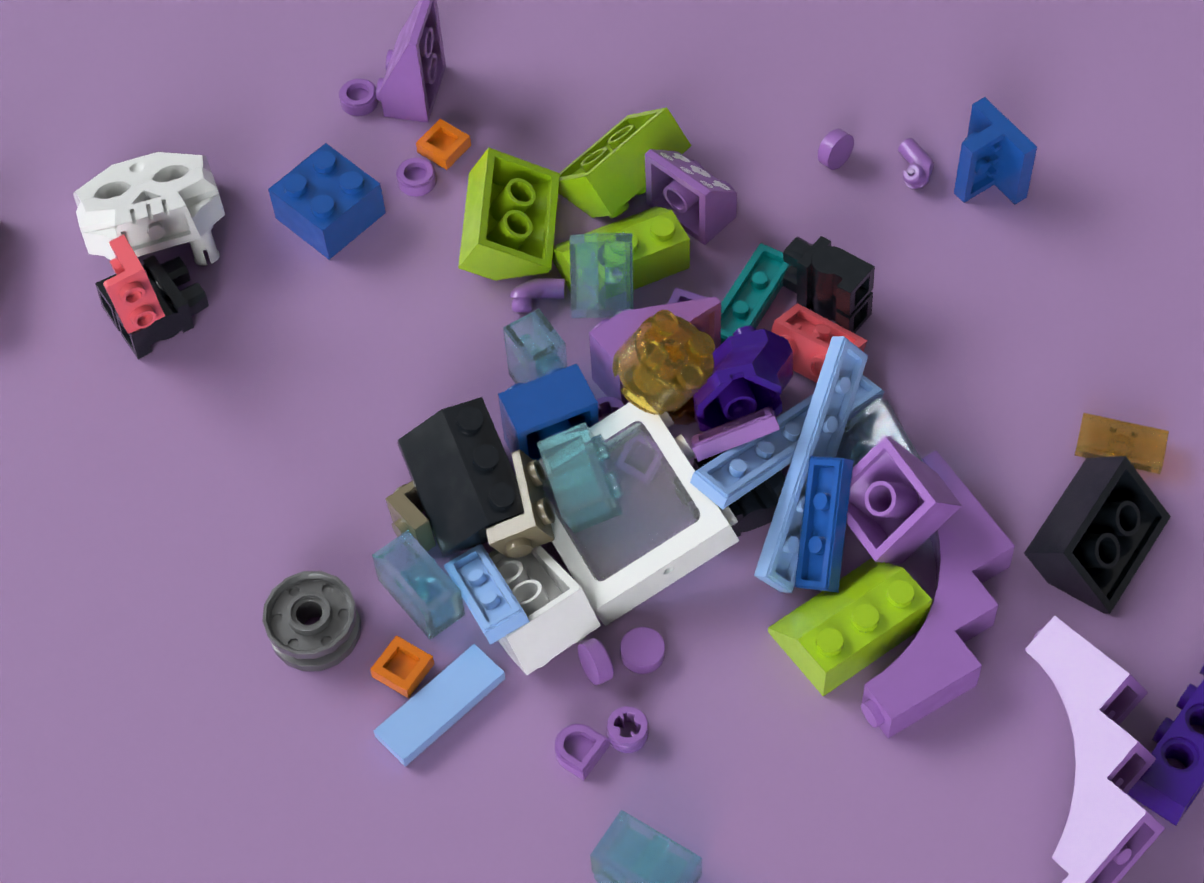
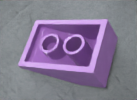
[376,0,446,123]
[589,296,721,405]

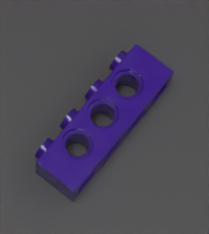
[1127,665,1204,826]

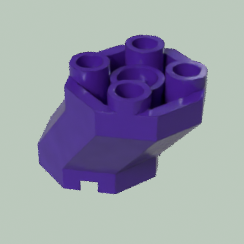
[693,326,793,432]

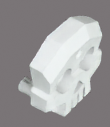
[73,152,225,273]

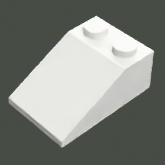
[488,546,601,675]

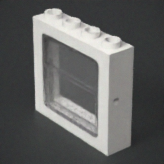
[515,393,739,626]

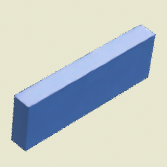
[795,456,854,592]

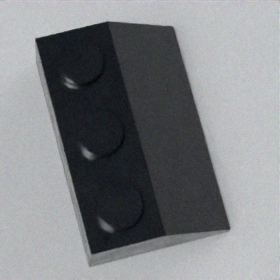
[397,397,524,557]
[1024,456,1171,614]

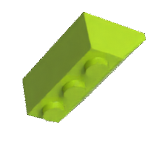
[558,107,692,218]
[458,147,560,281]
[552,206,690,311]
[768,558,932,696]

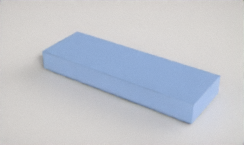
[444,544,530,645]
[373,644,506,767]

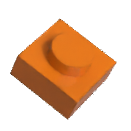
[416,118,471,170]
[370,635,434,699]

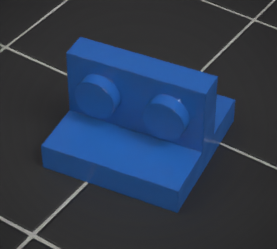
[954,97,1037,205]

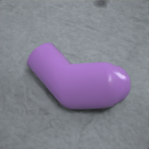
[898,138,934,189]
[510,278,566,312]

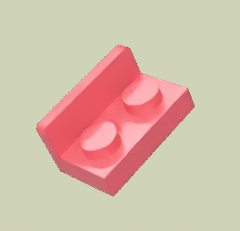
[103,235,165,334]
[771,303,868,383]

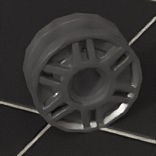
[262,571,361,671]

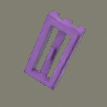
[691,406,780,462]

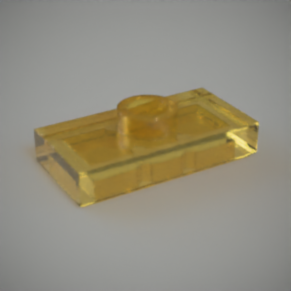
[1074,413,1169,474]

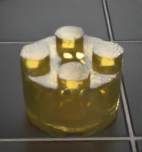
[612,310,715,415]

